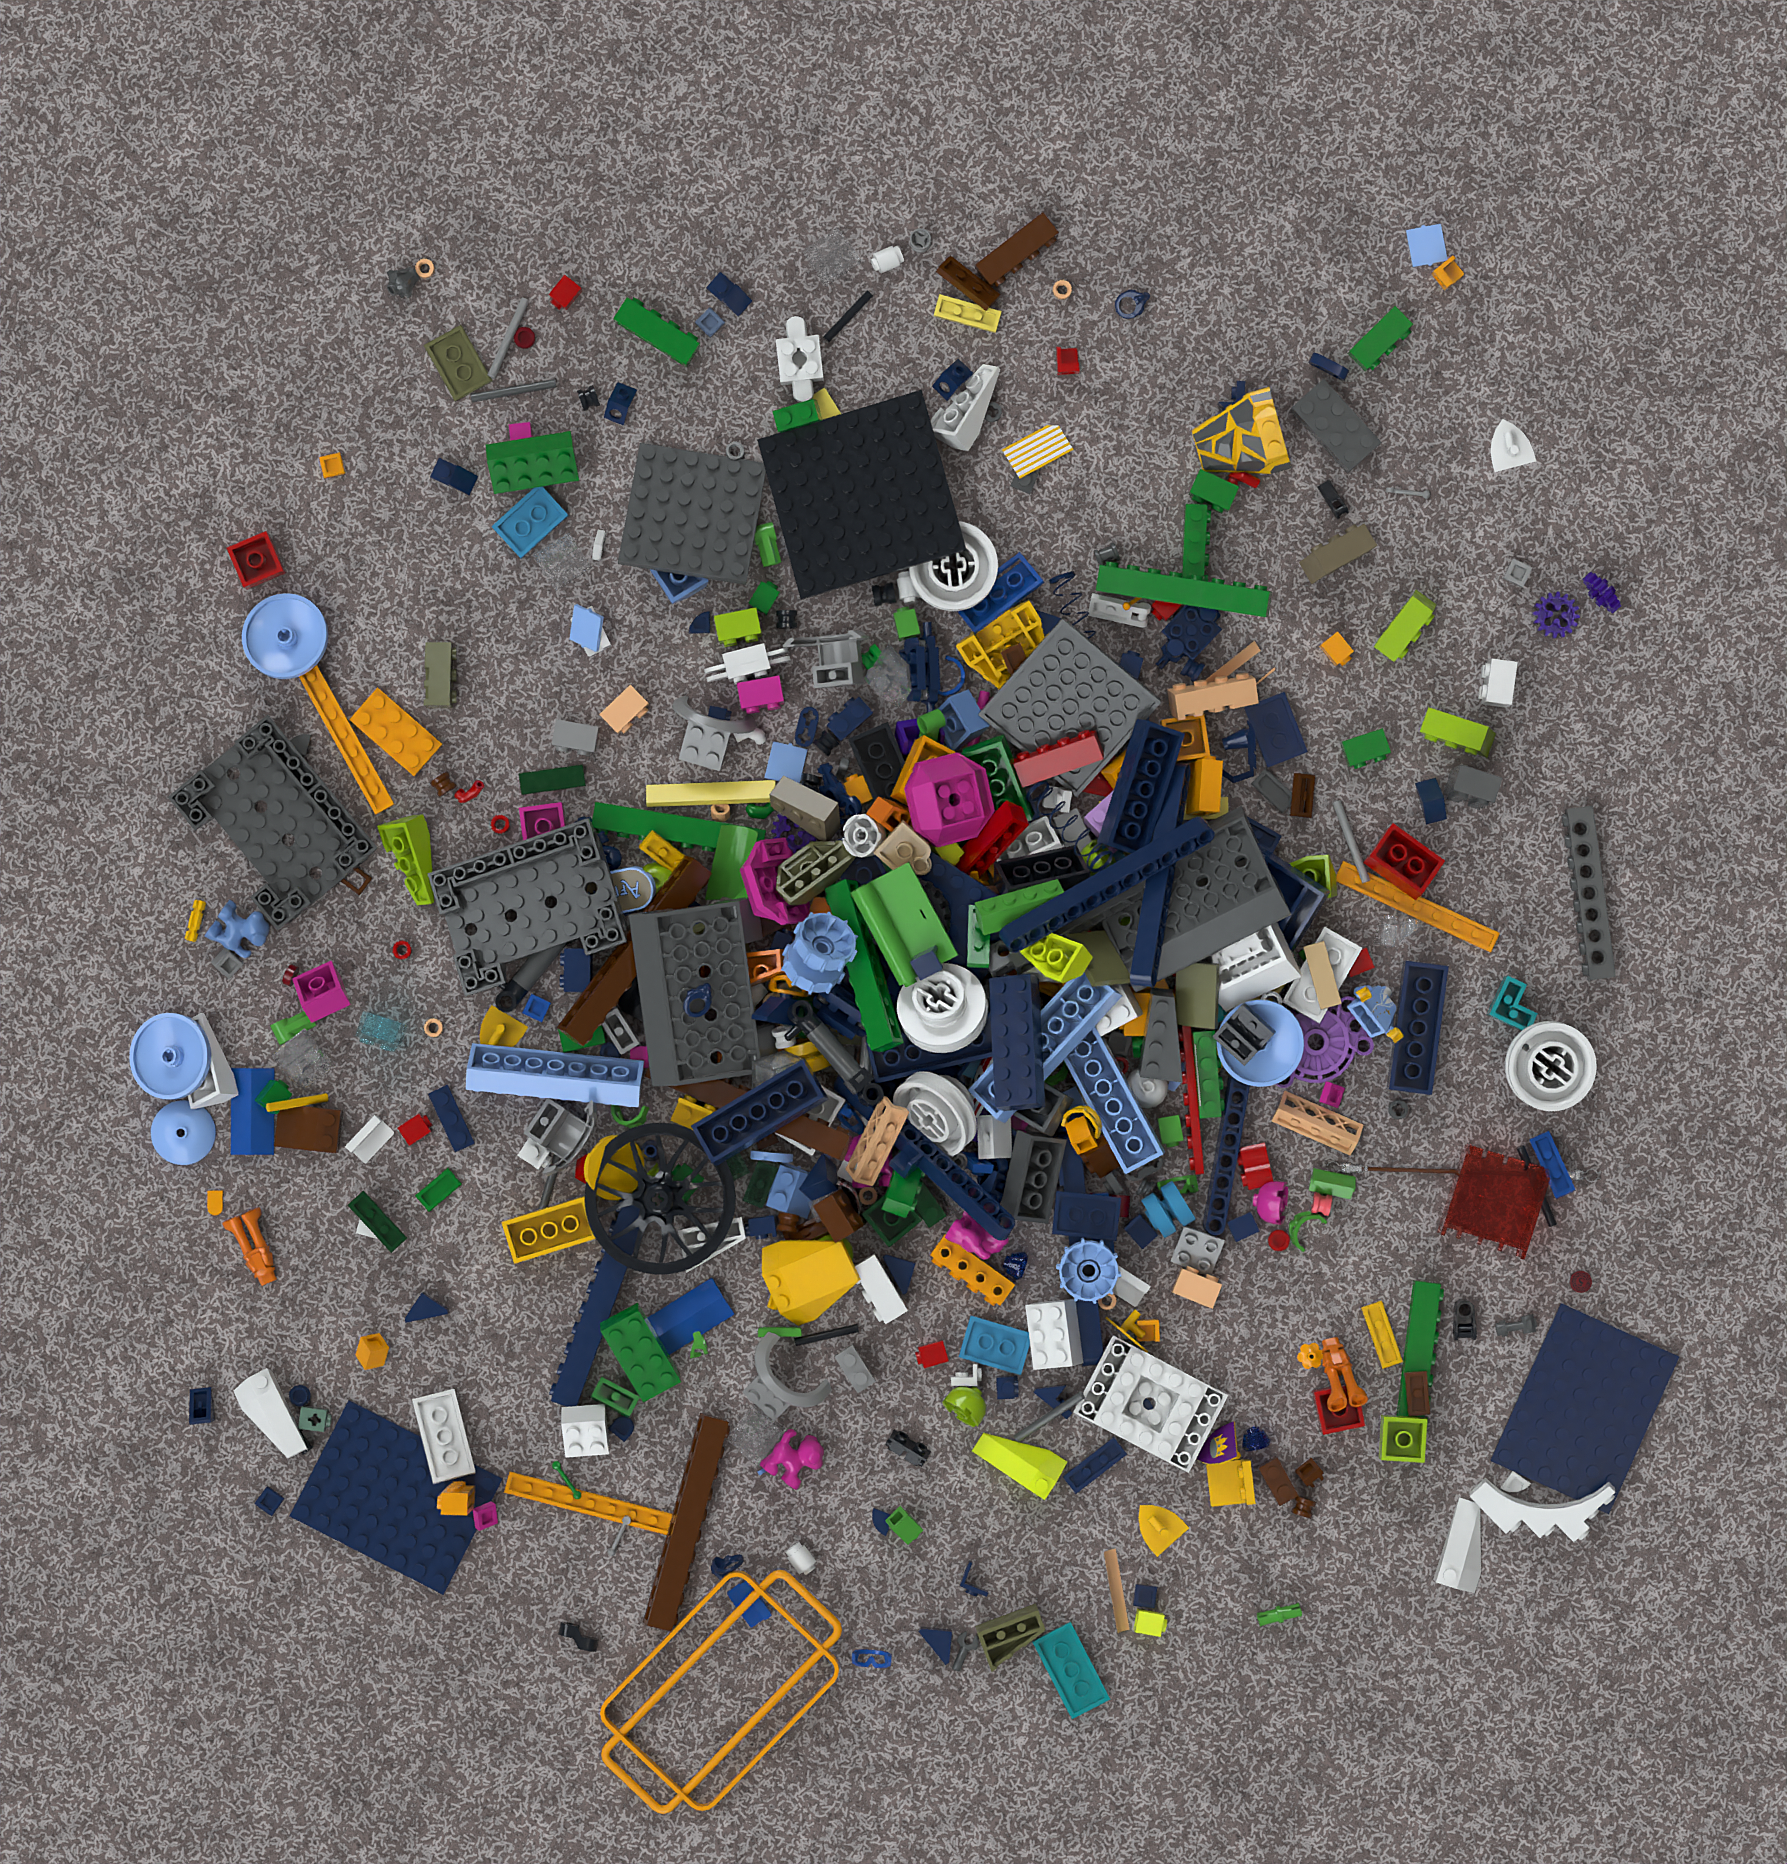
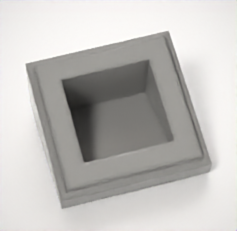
[211,948,244,979]

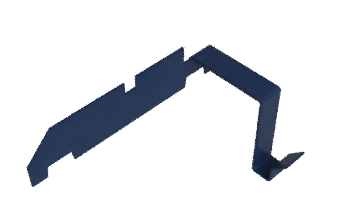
[1222,720,1257,783]

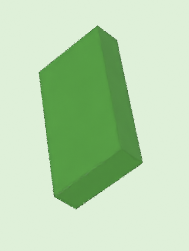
[758,1327,802,1337]

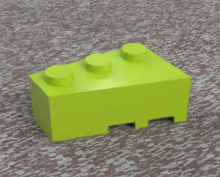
[1374,590,1436,662]
[1420,707,1496,758]

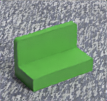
[1309,1168,1356,1199]

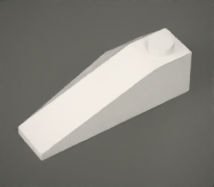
[931,364,1000,451]
[188,1013,239,1109]
[233,1368,308,1459]
[1433,1497,1481,1593]

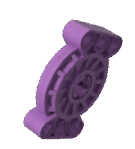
[1275,996,1374,1088]

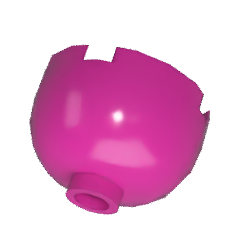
[1253,1181,1288,1225]

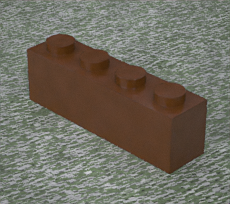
[975,212,1059,287]

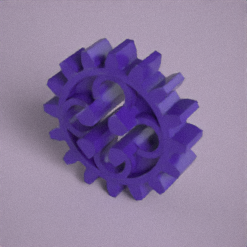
[1582,572,1621,614]
[1532,591,1580,639]
[771,814,816,854]

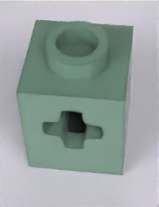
[298,1406,332,1432]

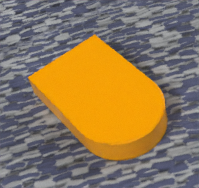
[207,1190,223,1215]

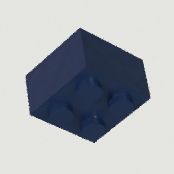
[560,948,593,993]

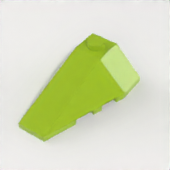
[377,814,434,905]
[1289,854,1337,898]

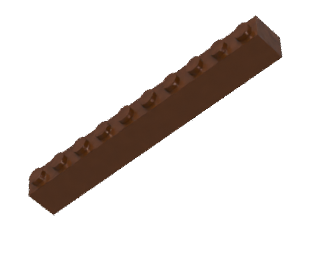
[556,855,712,1046]
[645,1067,853,1161]
[643,1413,730,1632]

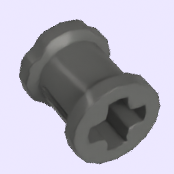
[1094,542,1121,566]

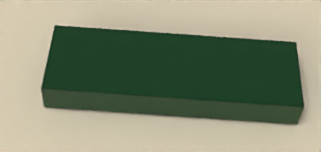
[519,764,586,795]
[348,1190,408,1253]

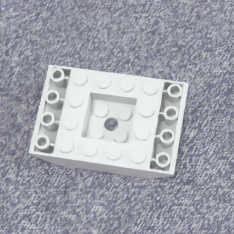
[1198,858,1302,1012]
[1073,1335,1228,1473]

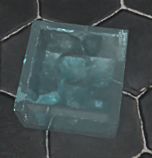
[355,1011,408,1052]

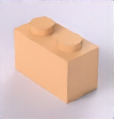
[599,685,649,734]
[1171,1266,1222,1309]

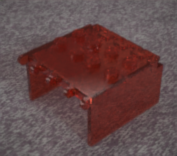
[1437,1144,1550,1260]

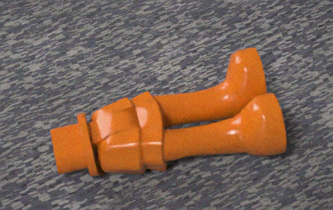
[222,1207,277,1286]
[1322,1337,1368,1412]

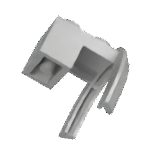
[783,630,870,688]
[672,696,757,771]
[524,1098,597,1176]
[743,1332,832,1421]

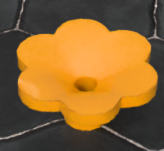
[1297,1343,1323,1369]

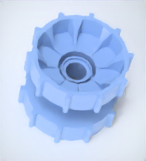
[781,911,858,995]
[1056,1237,1121,1304]

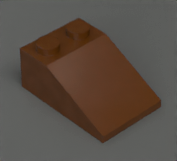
[274,1106,343,1153]
[813,1186,867,1243]

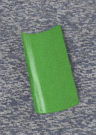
[705,825,758,900]

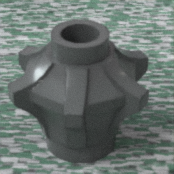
[386,267,419,298]

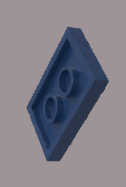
[1244,692,1308,768]
[1052,1191,1121,1241]

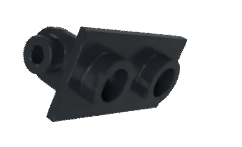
[885,1429,931,1467]

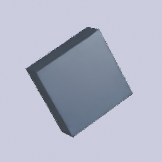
[695,307,725,338]

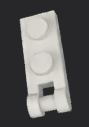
[1088,593,1151,627]

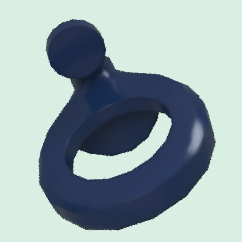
[1115,289,1150,319]
[683,983,712,1017]
[711,1554,744,1582]

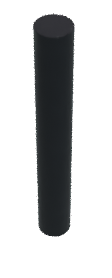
[823,290,873,343]
[794,1324,859,1346]

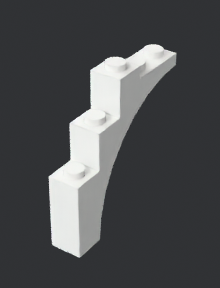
[1470,1478,1615,1542]

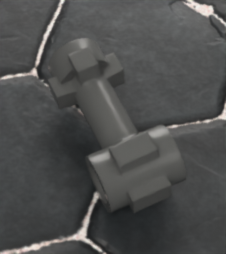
[1495,1314,1537,1337]

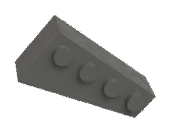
[1138,987,1183,1082]

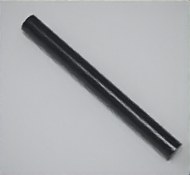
[1516,1145,1557,1227]

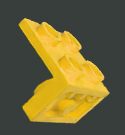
[670,1095,717,1130]
[1206,1459,1256,1507]

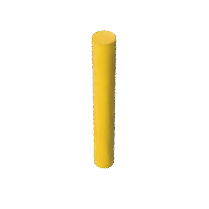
[266,1093,328,1112]

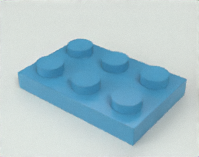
[492,487,569,559]
[958,1315,1030,1375]

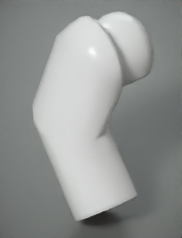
[733,728,766,745]

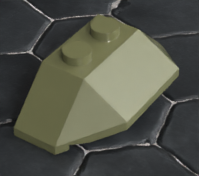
[776,840,856,905]

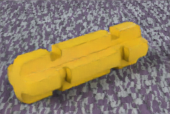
[185,900,206,942]

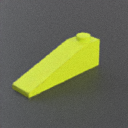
[1019,933,1093,983]
[972,1433,1067,1500]

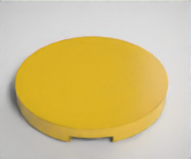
[584,1135,644,1200]

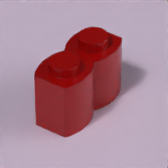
[1237,1142,1274,1190]

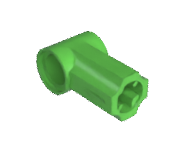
[754,522,781,567]
[917,709,946,742]
[270,1011,317,1045]

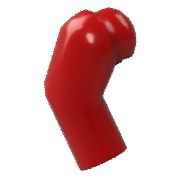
[1227,472,1260,488]
[454,780,484,803]

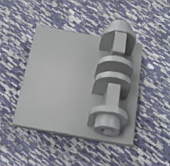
[1170,1226,1225,1275]

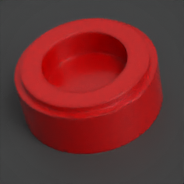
[1268,1230,1290,1251]

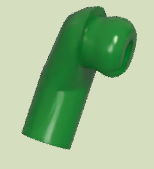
[745,802,775,819]

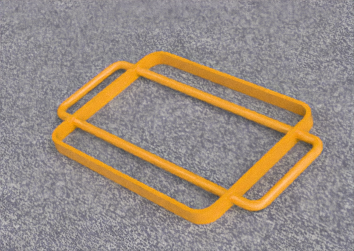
[600,1570,842,1814]

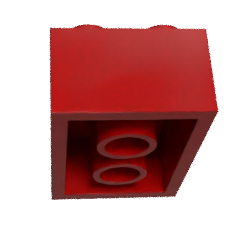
[1363,823,1445,901]

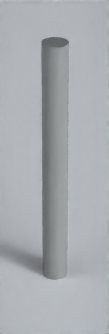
[488,297,529,379]
[1332,800,1370,883]

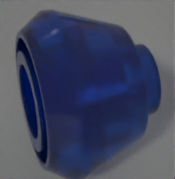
[1003,1252,1028,1280]
[1242,1426,1271,1452]

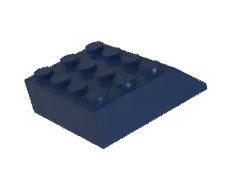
[1258,845,1331,953]

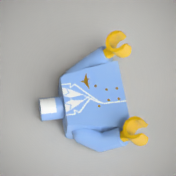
[1347,985,1404,1043]

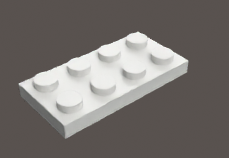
[1282,927,1362,1024]
[412,1389,476,1484]

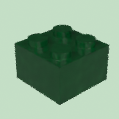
[862,1194,922,1247]

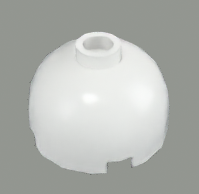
[842,814,887,857]
[1126,1068,1168,1109]

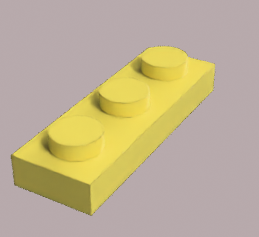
[934,294,1002,333]

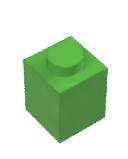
[893,606,920,641]
[1157,1115,1183,1147]
[885,1506,923,1545]

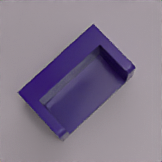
[894,718,945,755]

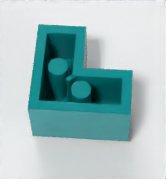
[1486,975,1538,1031]

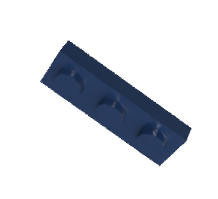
[428,1085,475,1152]
[1062,1436,1127,1494]

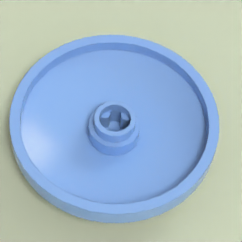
[242,593,328,679]
[1217,999,1304,1087]
[129,1013,211,1100]

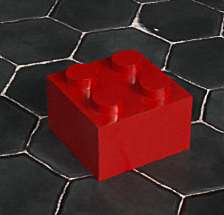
[227,531,286,590]
[1312,1384,1365,1435]

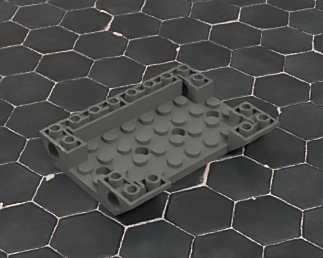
[168,715,378,930]
[1101,806,1292,992]
[428,818,627,997]
[628,897,780,1086]

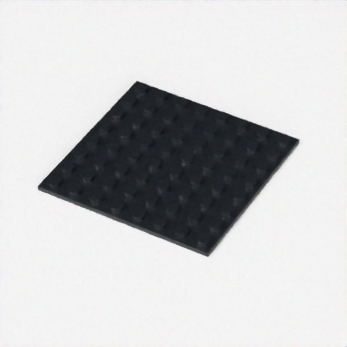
[757,390,967,600]

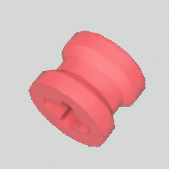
[1311,1192,1332,1216]

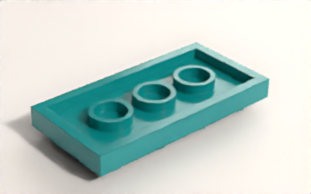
[1032,1621,1110,1719]

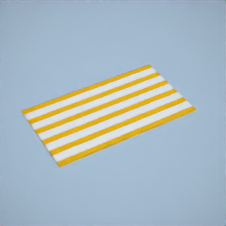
[1002,425,1074,479]

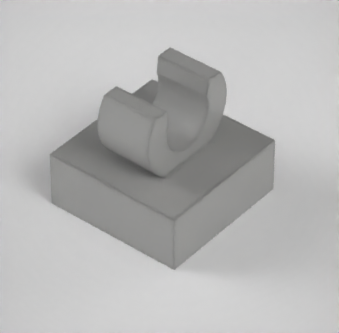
[1503,559,1532,588]

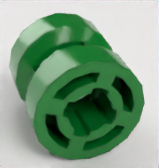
[861,644,887,674]

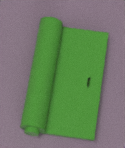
[850,862,959,987]

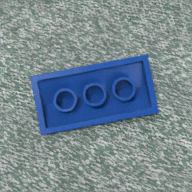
[957,552,1044,634]
[231,1068,275,1155]
[648,1278,735,1355]

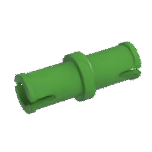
[1257,1603,1302,1627]

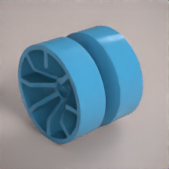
[1141,1181,1196,1238]

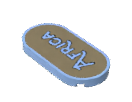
[587,866,656,913]

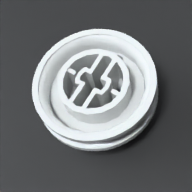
[909,521,998,611]
[897,963,988,1053]
[1505,1021,1597,1111]
[893,1072,977,1156]

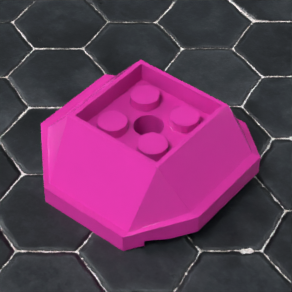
[904,753,995,847]
[740,838,810,925]

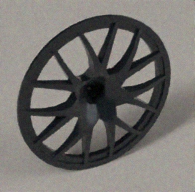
[584,1123,736,1275]

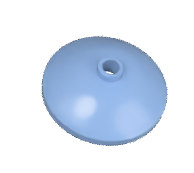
[151,1100,216,1165]

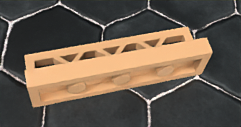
[1272,1091,1364,1156]
[845,1096,909,1186]

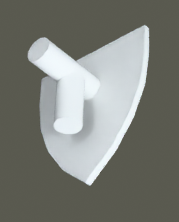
[1491,419,1536,472]

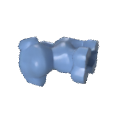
[205,900,270,958]

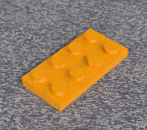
[349,687,443,777]

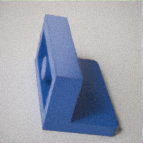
[727,1580,772,1627]

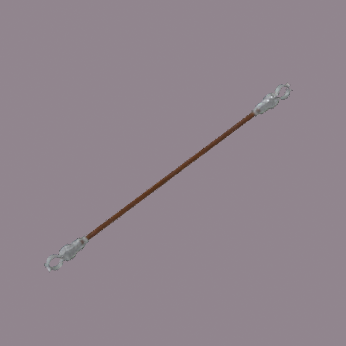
[1324,1161,1601,1182]

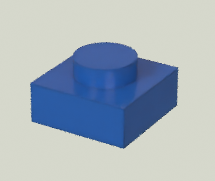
[522,994,551,1022]

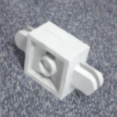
[776,316,824,403]
[704,643,791,685]

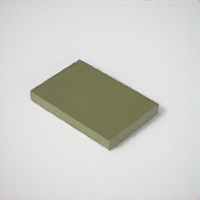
[424,325,492,402]
[1066,930,1130,987]
[1175,962,1219,1029]

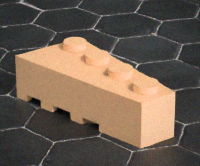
[1167,673,1259,720]

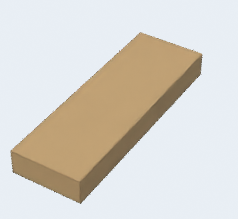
[1303,941,1342,1010]

